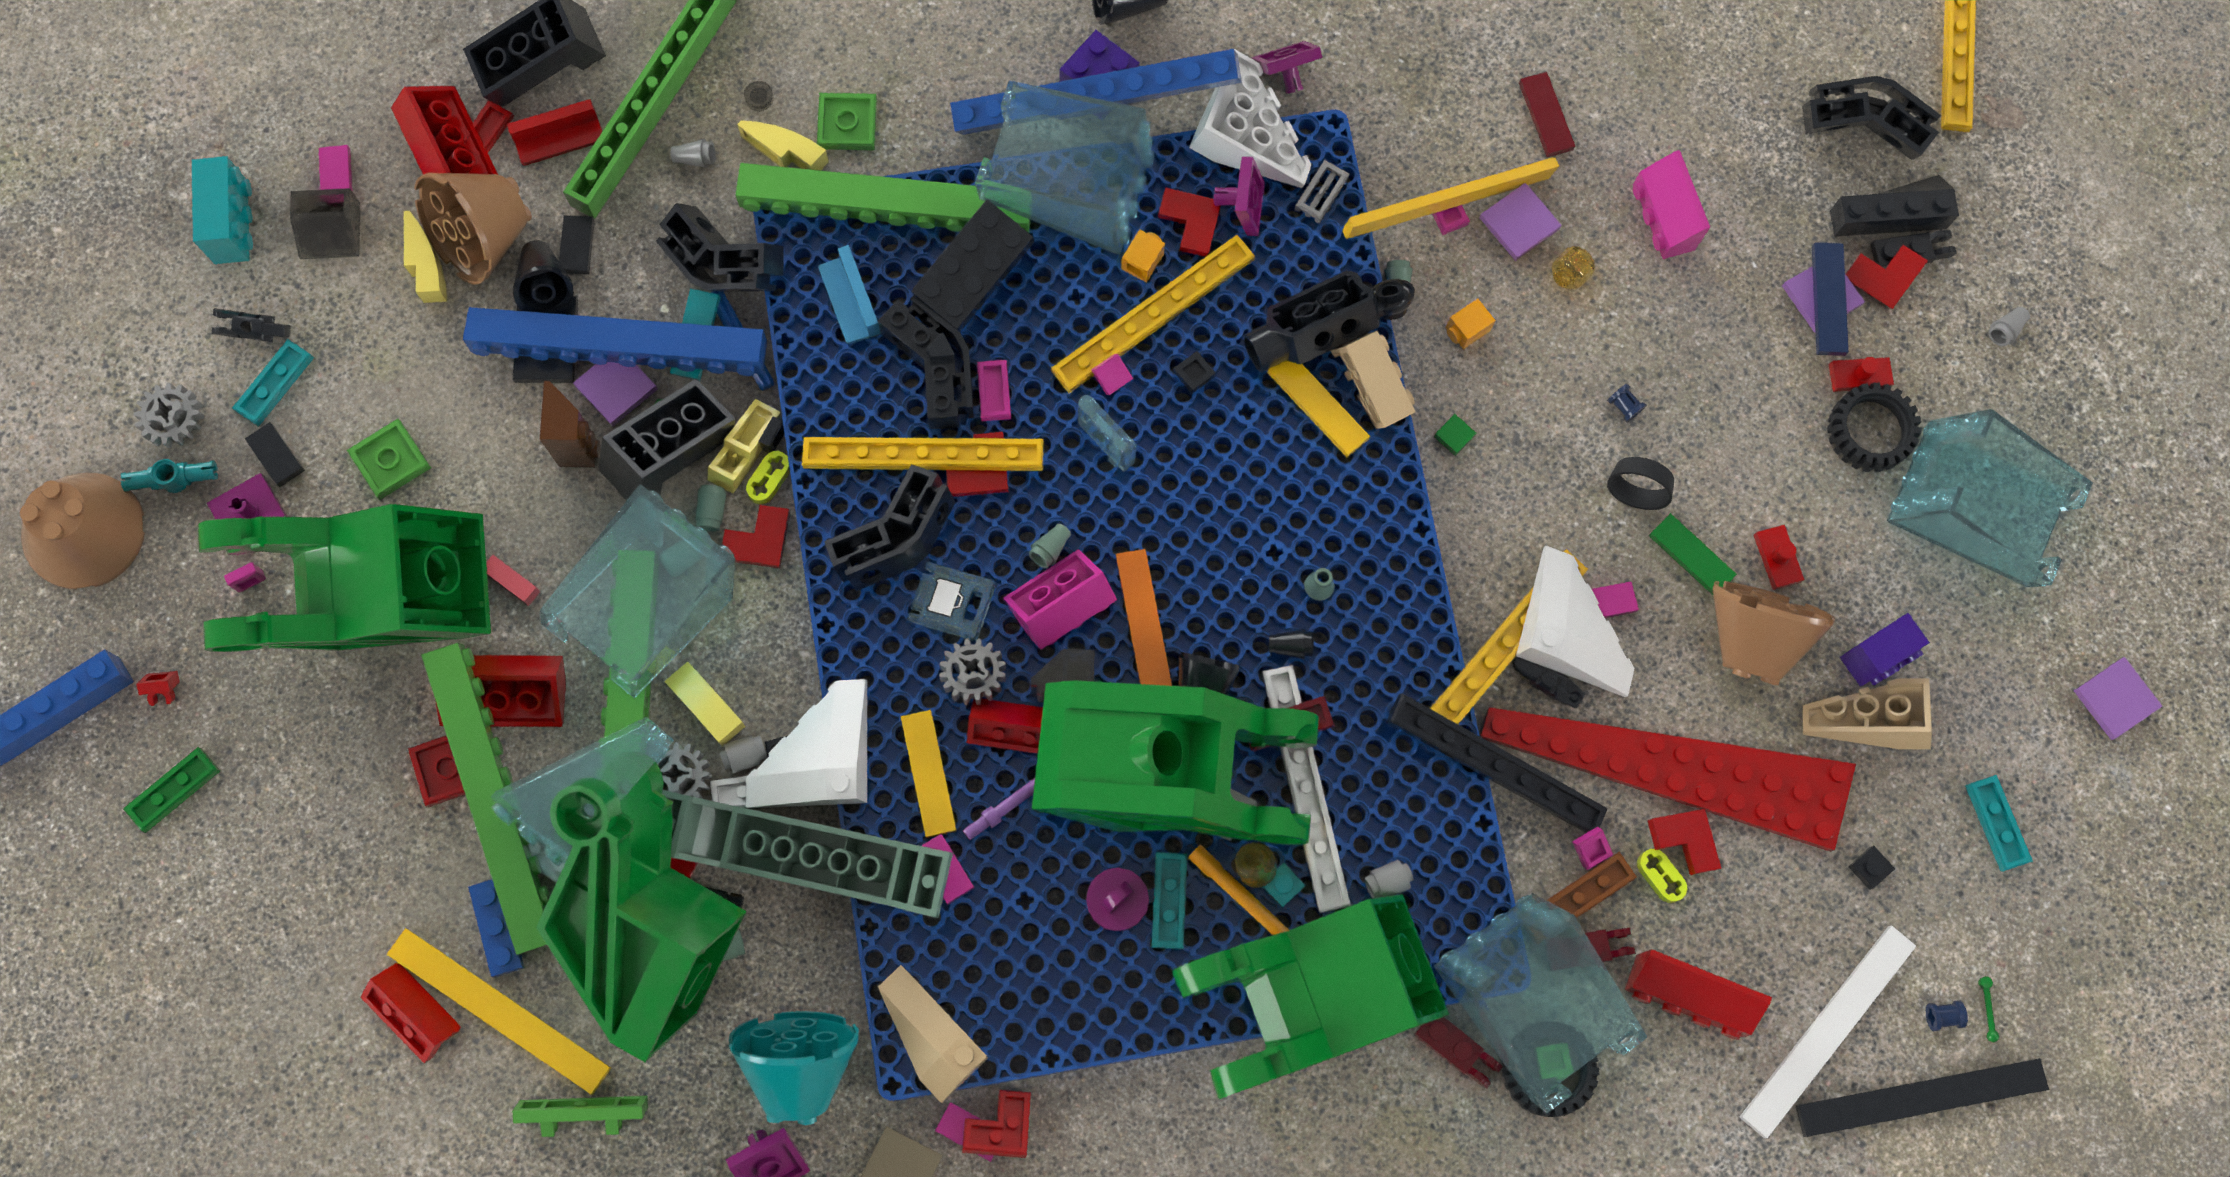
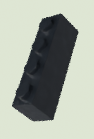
[1830,175,1959,237]

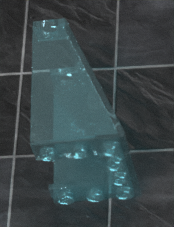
[975,81,1154,254]
[1887,409,2093,588]
[540,485,735,698]
[491,717,674,867]
[1434,893,1648,1113]

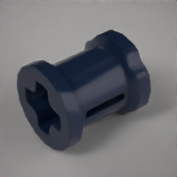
[1607,384,1647,423]
[1925,1000,1968,1032]

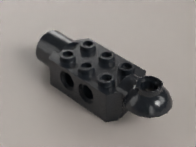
[1243,271,1415,372]

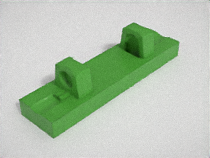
[512,1096,648,1137]

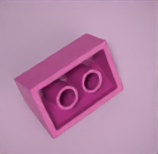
[1633,150,1711,259]
[1003,549,1117,649]

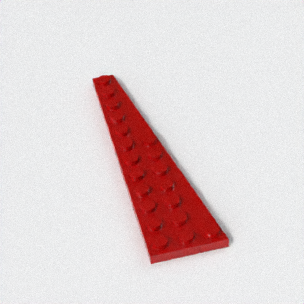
[1480,707,1856,852]

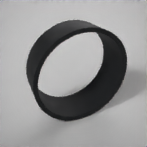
[1607,457,1674,510]

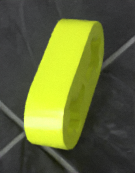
[746,451,790,505]
[1637,849,1687,903]

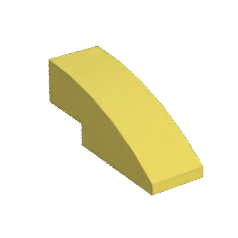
[737,120,829,171]
[404,211,447,303]
[707,399,781,493]
[664,662,746,747]

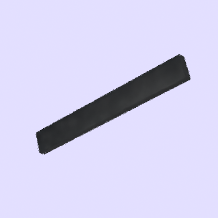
[1386,694,1608,833]
[1795,1058,2049,1137]

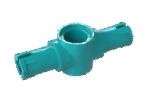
[121,459,218,493]

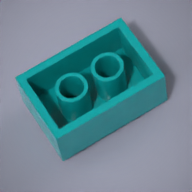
[192,156,253,264]

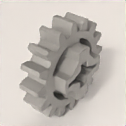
[134,382,204,448]
[939,638,1006,705]
[652,742,712,799]

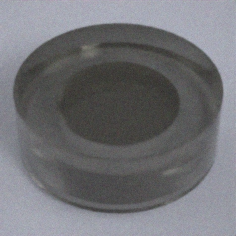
[744,81,774,111]

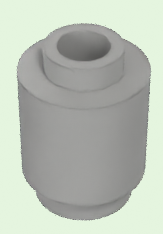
[719,735,767,773]
[1364,860,1414,898]

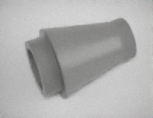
[671,139,716,168]
[1988,307,2030,346]

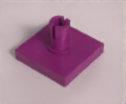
[1251,41,1323,94]
[1214,157,1265,236]
[207,473,287,519]
[726,1128,810,1177]

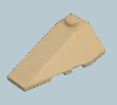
[1803,678,1932,749]
[878,965,988,1103]

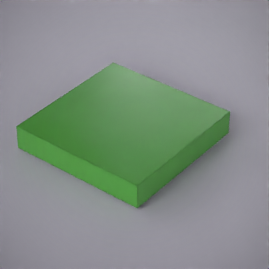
[817,93,877,150]
[347,418,431,500]

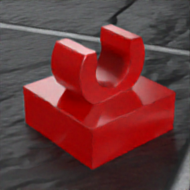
[136,671,180,706]

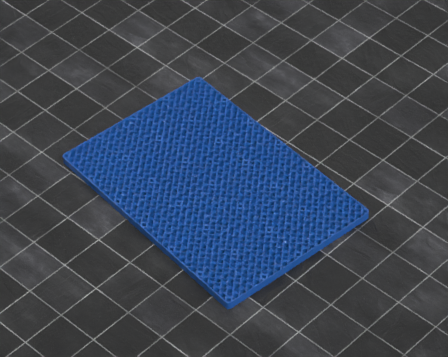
[753,110,1531,1102]

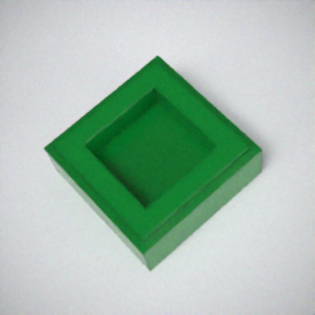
[1434,414,1476,456]

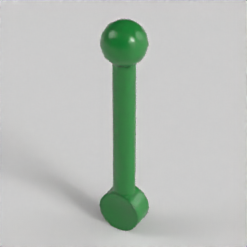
[1978,976,2000,1043]

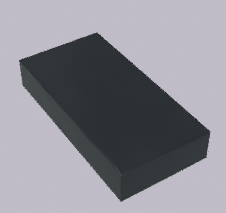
[559,215,595,274]
[245,422,305,487]

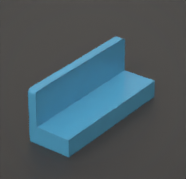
[818,245,881,344]

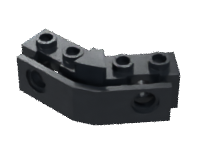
[1802,76,1942,160]
[656,203,784,292]
[878,295,974,430]
[824,464,956,591]

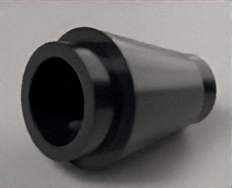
[1269,629,1313,659]

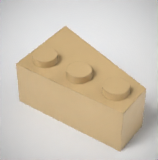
[1330,331,1415,429]

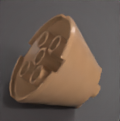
[414,173,532,285]
[20,472,145,590]
[1713,581,1836,685]

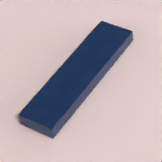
[1812,242,1849,356]

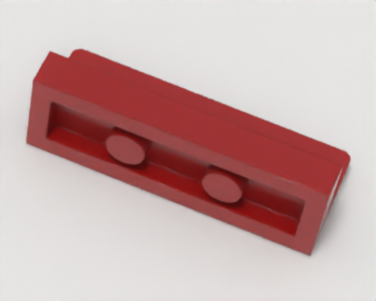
[507,99,603,166]
[966,698,1043,754]
[360,963,461,1064]

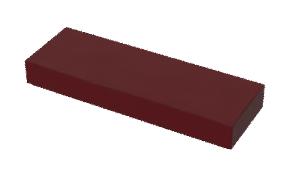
[1519,72,1575,158]

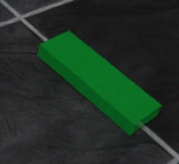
[1649,513,1737,595]
[123,747,220,833]

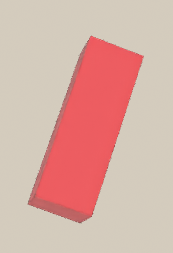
[486,555,540,606]

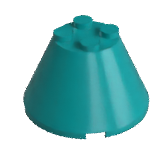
[729,1011,859,1125]

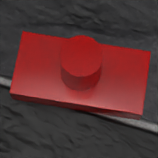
[1829,357,1894,392]
[1753,524,1805,590]

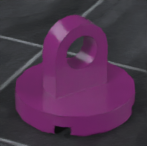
[1086,868,1149,931]

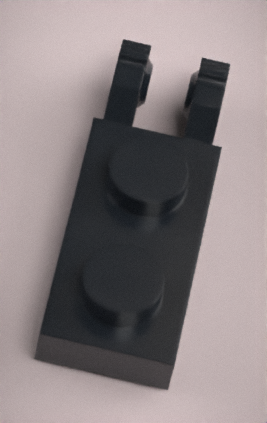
[1870,230,1957,268]

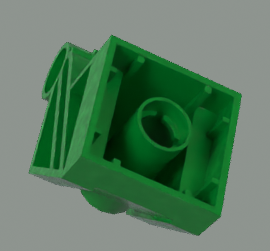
[198,504,491,652]
[1032,680,1319,845]
[536,751,747,1063]
[1172,895,1449,1099]

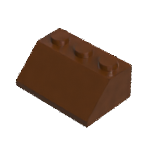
[540,381,601,468]

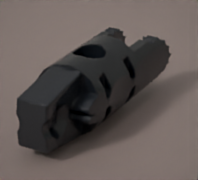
[211,308,291,342]
[1512,657,1586,709]

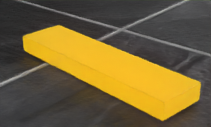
[1267,361,1370,458]
[901,710,957,838]

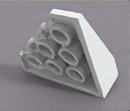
[1189,49,1312,188]
[1516,546,1635,697]
[746,679,867,809]

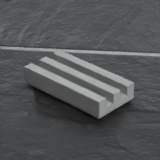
[1295,160,1349,224]

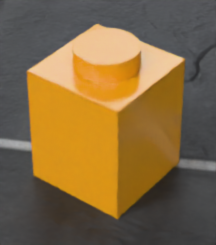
[1121,229,1165,283]
[1446,298,1496,349]

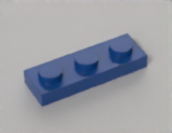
[468,879,525,978]

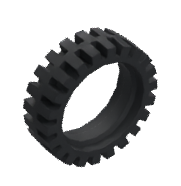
[1827,382,1922,472]
[1501,1021,1599,1117]

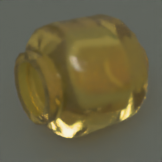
[1551,246,1595,290]
[1235,842,1277,888]

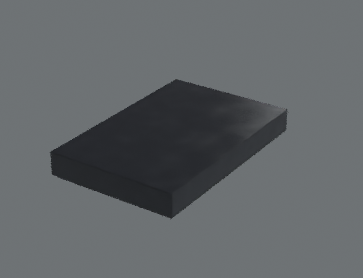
[513,296,578,383]

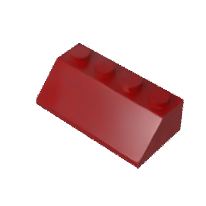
[391,86,498,175]
[435,655,566,727]
[1625,949,1772,1040]

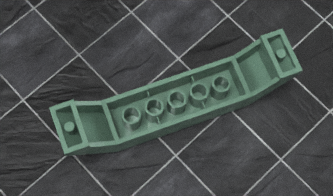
[662,790,953,918]

